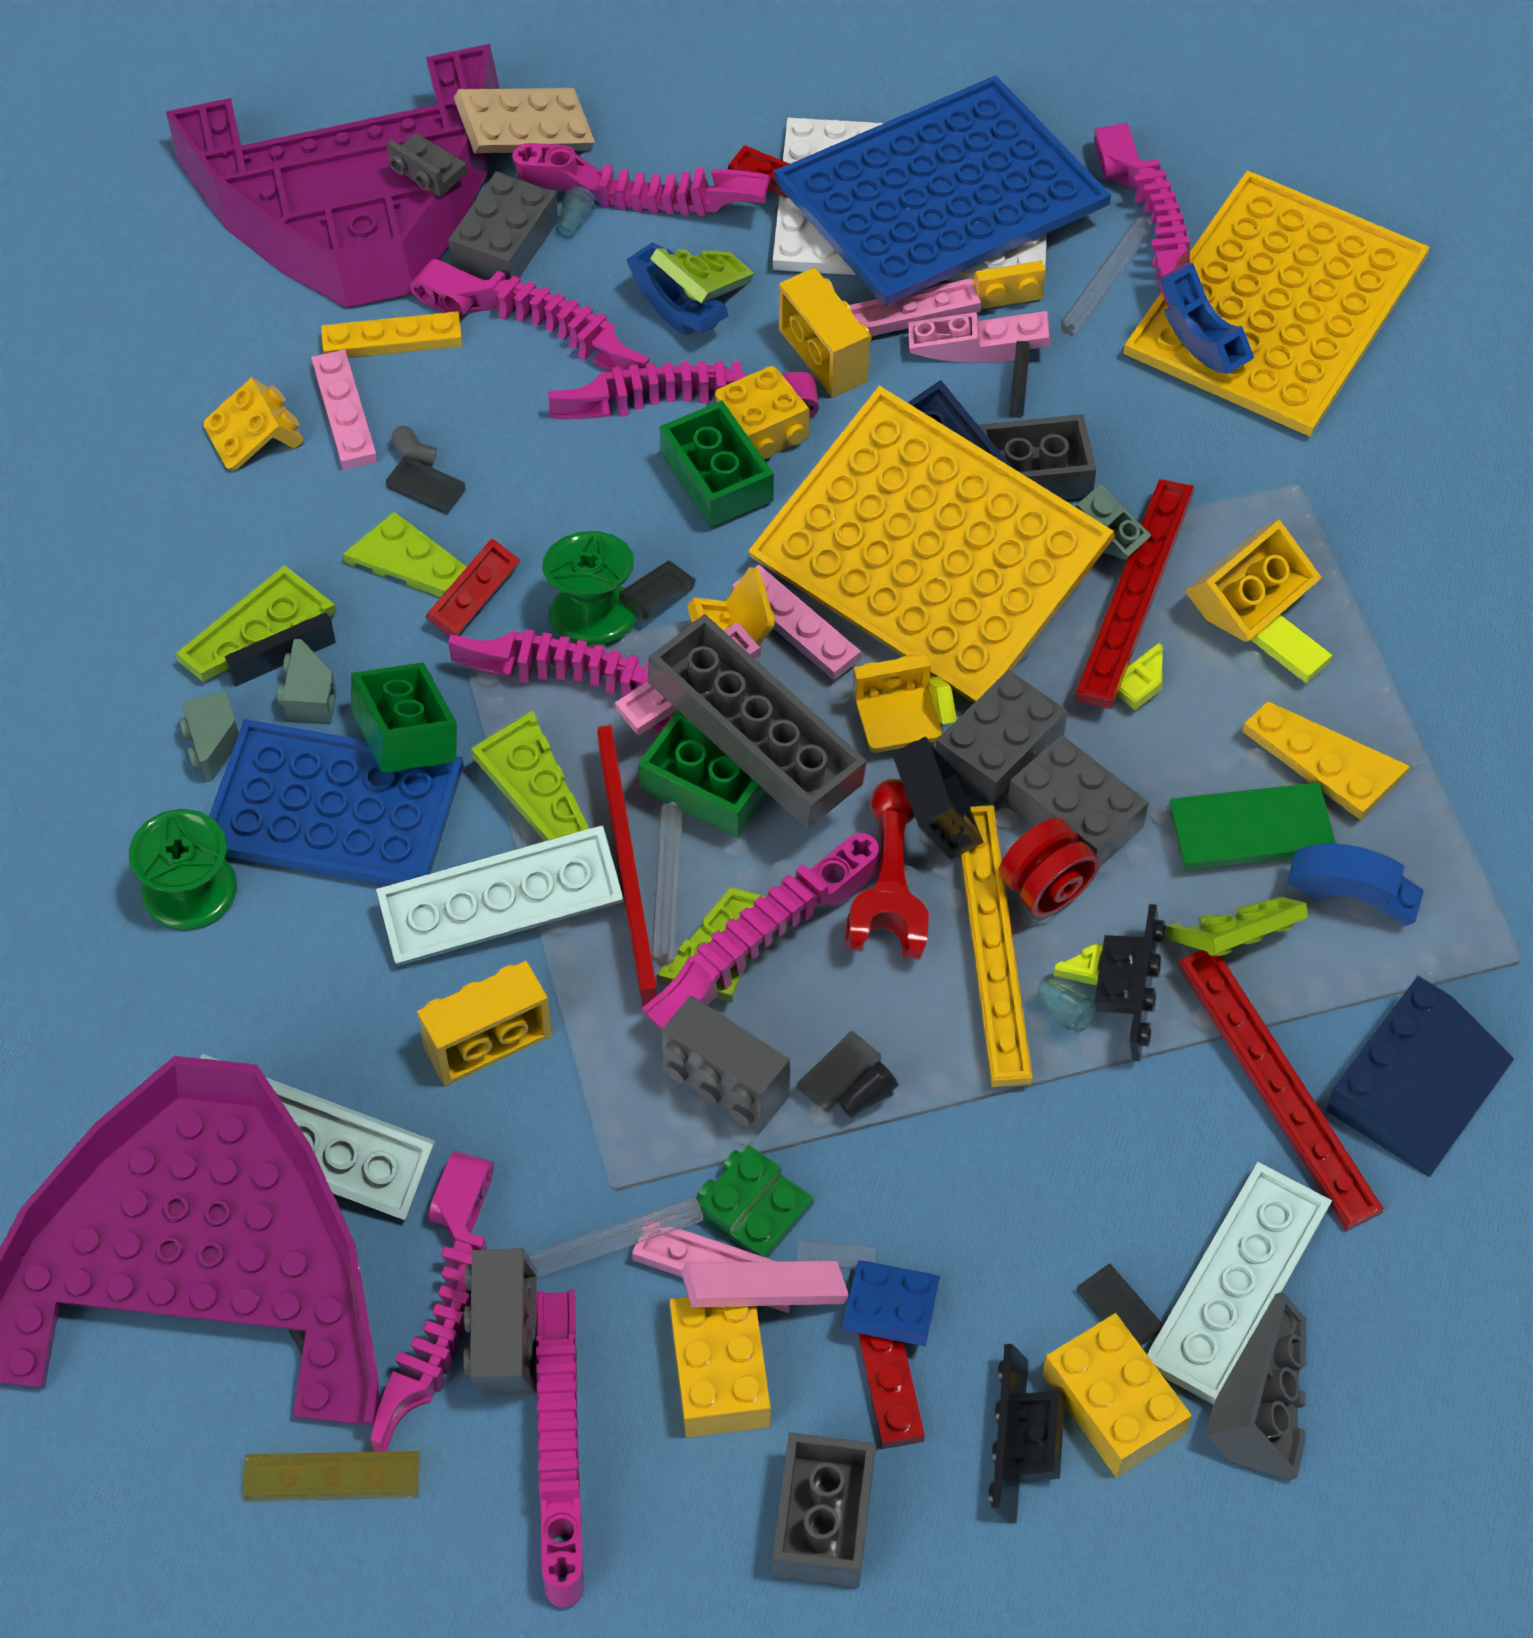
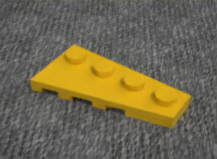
[1242,701,1410,820]

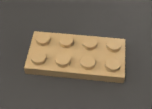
[454,88,595,153]

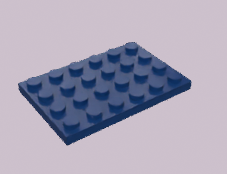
[209,719,464,886]

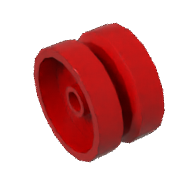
[998,817,1100,917]

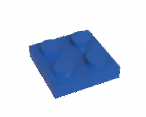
[842,1260,940,1346]

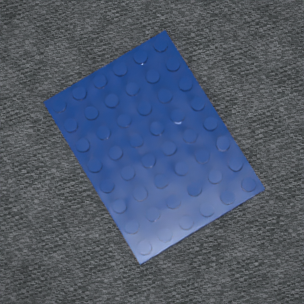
[774,75,1111,307]

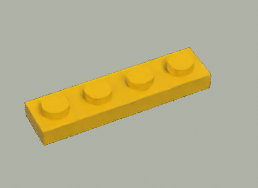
[321,311,462,358]

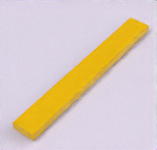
[960,805,1033,1087]

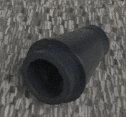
[837,1061,899,1119]

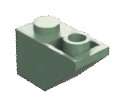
[1075,483,1151,560]
[278,639,337,724]
[179,690,239,783]

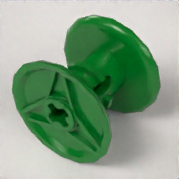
[542,531,638,645]
[128,808,238,930]

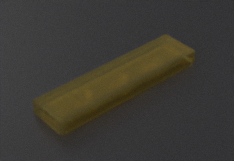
[243,1451,420,1501]

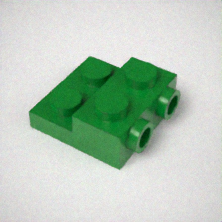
[696,1145,814,1258]

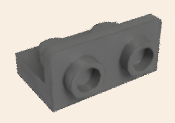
[386,133,468,197]

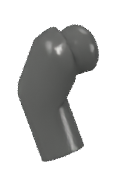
[392,426,437,465]

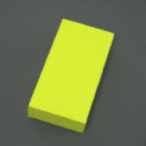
[1251,615,1333,684]

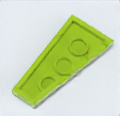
[176,565,337,682]
[471,710,589,841]

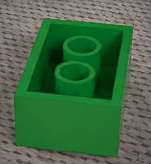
[659,400,774,528]
[351,662,457,773]
[638,709,768,838]

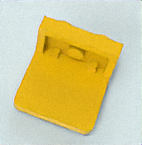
[971,260,1046,309]
[715,366,810,459]
[203,377,304,471]
[687,567,775,646]
[852,654,942,753]

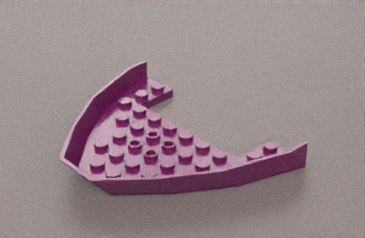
[165,44,500,308]
[0,1056,379,1427]

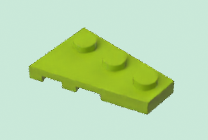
[650,248,755,303]
[342,512,467,597]
[656,887,766,1003]
[1166,897,1309,956]

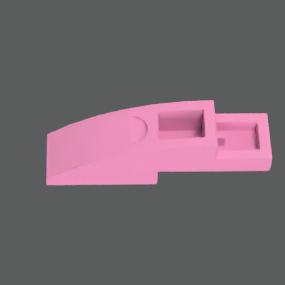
[908,311,1051,363]

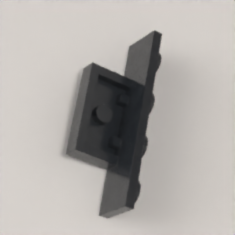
[1094,904,1166,1062]
[989,1344,1065,1523]

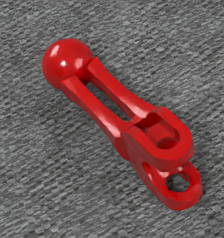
[845,779,929,960]

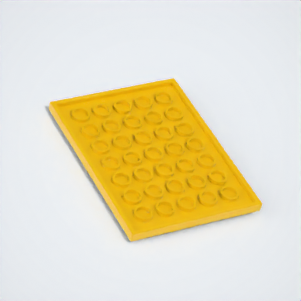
[1123,170,1430,437]
[748,385,1115,703]

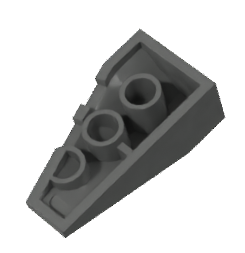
[1206,1292,1306,1480]

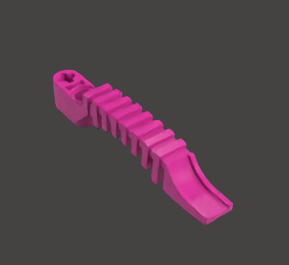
[1093,122,1190,308]
[512,143,771,216]
[410,259,650,372]
[547,361,819,419]
[448,629,675,733]
[642,833,879,1030]
[371,1151,494,1457]
[536,1289,584,1608]

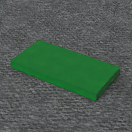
[1168,782,1336,871]

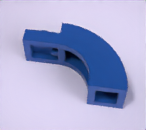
[626,242,729,335]
[1159,263,1254,374]
[1287,844,1424,926]

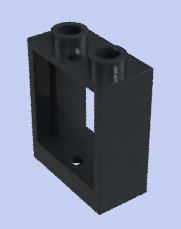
[892,736,984,860]

